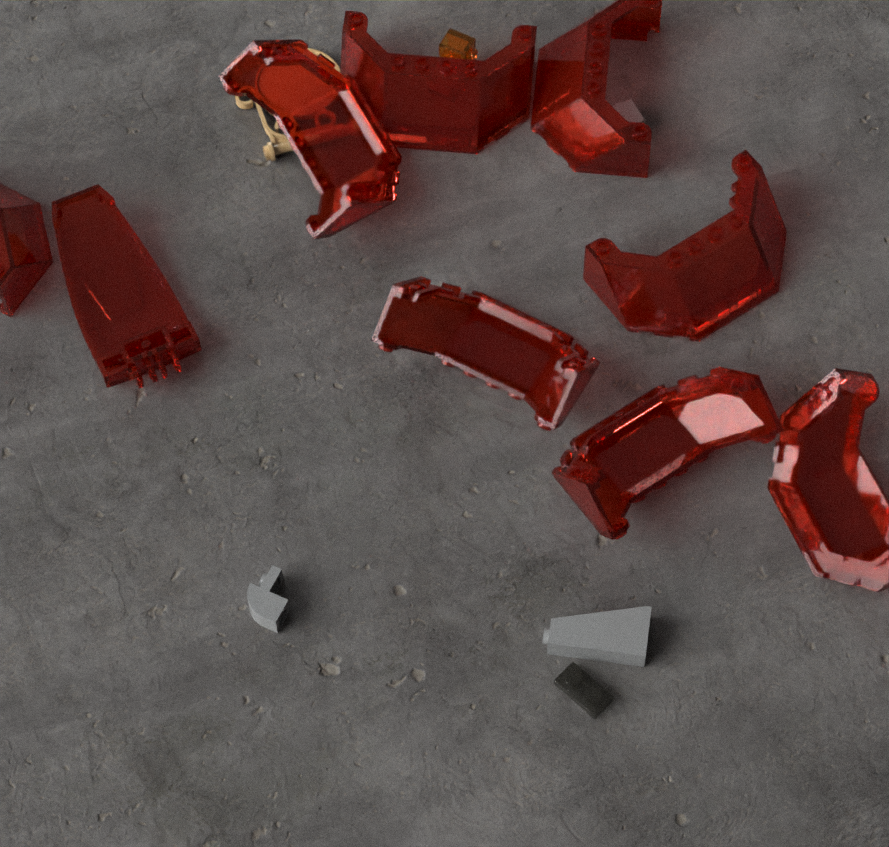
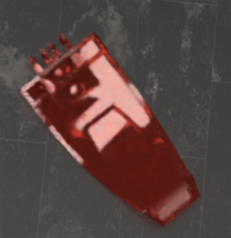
[52,184,202,388]

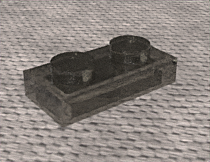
[554,662,613,719]

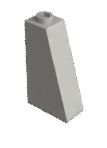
[542,606,652,667]

